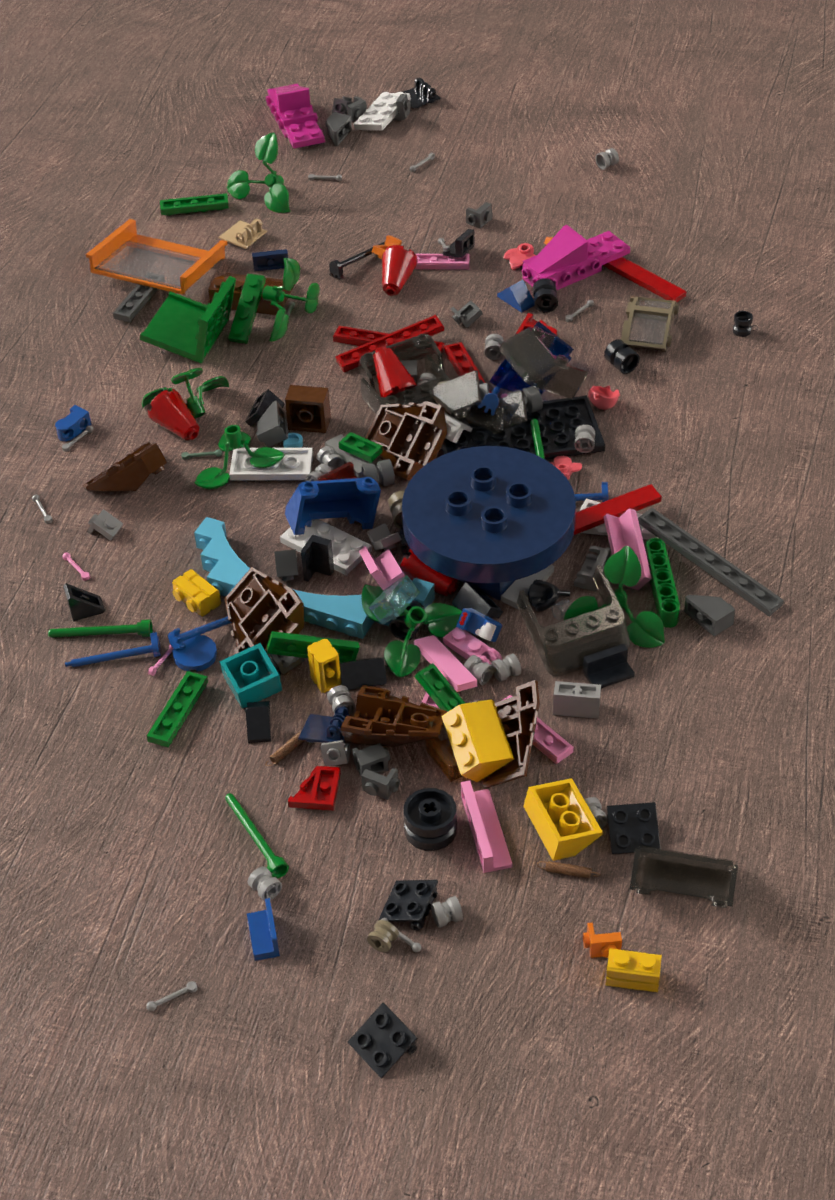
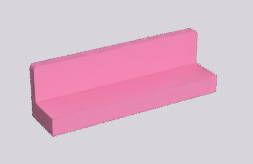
[604,508,652,590]
[359,546,404,591]
[461,781,512,873]

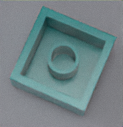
[219,643,283,709]

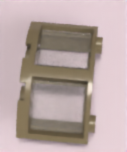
[621,296,679,351]

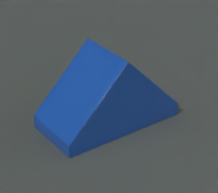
[497,280,535,313]

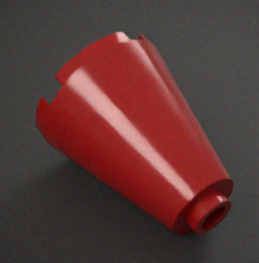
[382,245,418,296]
[373,346,418,402]
[147,389,200,440]
[400,549,458,596]

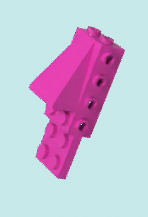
[266,83,325,149]
[522,225,631,290]

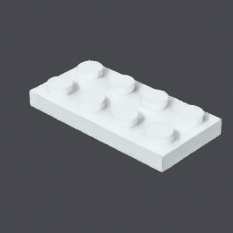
[353,92,411,131]
[229,448,313,481]
[280,519,372,575]

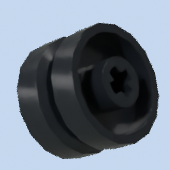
[403,788,457,851]

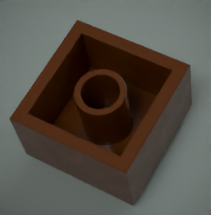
[285,385,331,433]

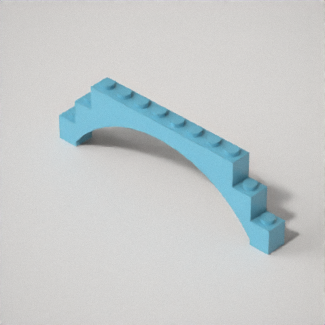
[194,517,435,639]

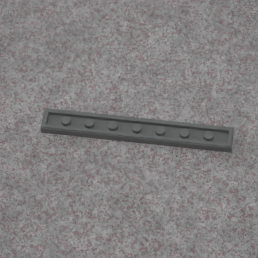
[638,508,784,617]

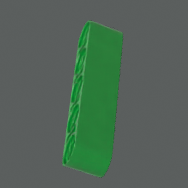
[645,538,680,628]

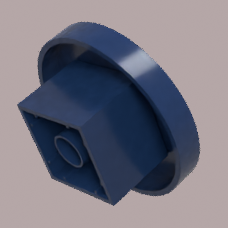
[402,446,576,601]

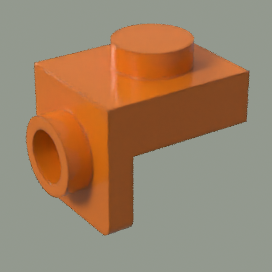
[372,235,402,259]
[583,922,622,958]

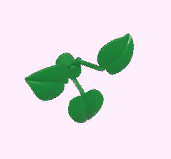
[227,132,290,213]
[262,258,320,342]
[142,368,229,419]
[194,425,285,489]
[564,546,665,648]
[361,584,462,677]

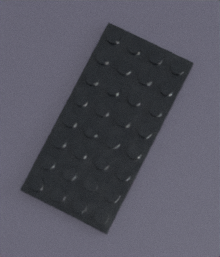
[441,395,605,460]

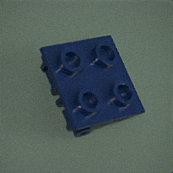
[298,706,349,744]

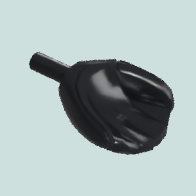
[528,579,570,612]

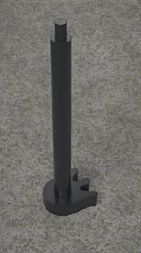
[329,242,385,280]

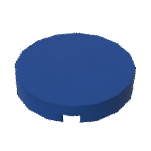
[173,635,217,672]

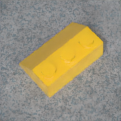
[442,699,514,782]
[523,778,603,861]

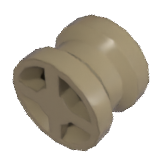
[367,920,399,953]

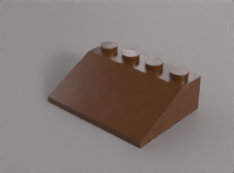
[208,273,295,315]

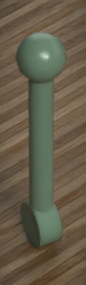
[181,449,223,460]

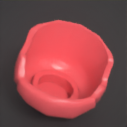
[588,385,620,410]

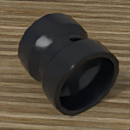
[733,311,753,337]

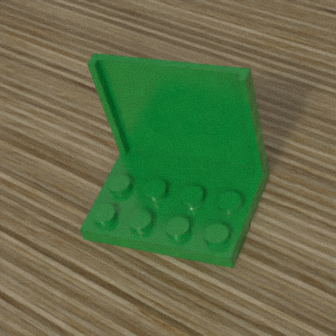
[140,276,236,364]

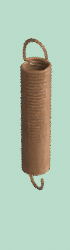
[265,732,304,766]
[537,861,600,879]

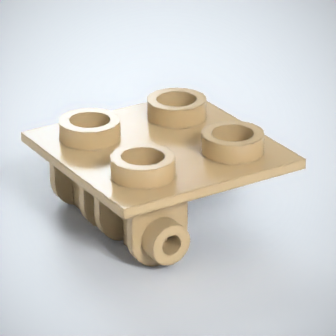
[219,219,267,249]

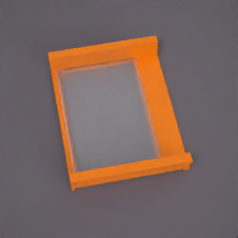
[86,219,228,295]

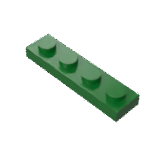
[160,193,229,216]
[228,273,266,344]
[267,631,360,662]
[147,671,208,748]

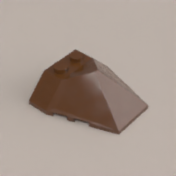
[365,401,447,481]
[82,441,167,491]
[224,567,304,658]
[470,680,540,788]
[341,685,447,747]

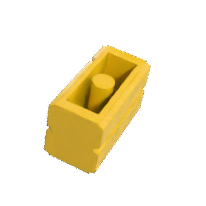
[172,569,221,617]
[307,639,341,693]
[606,948,662,992]

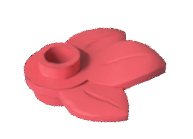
[503,243,536,270]
[550,456,582,480]

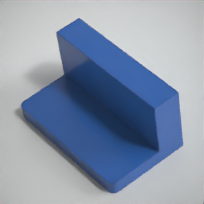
[247,898,280,961]

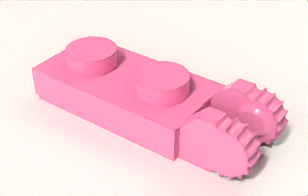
[443,627,502,664]

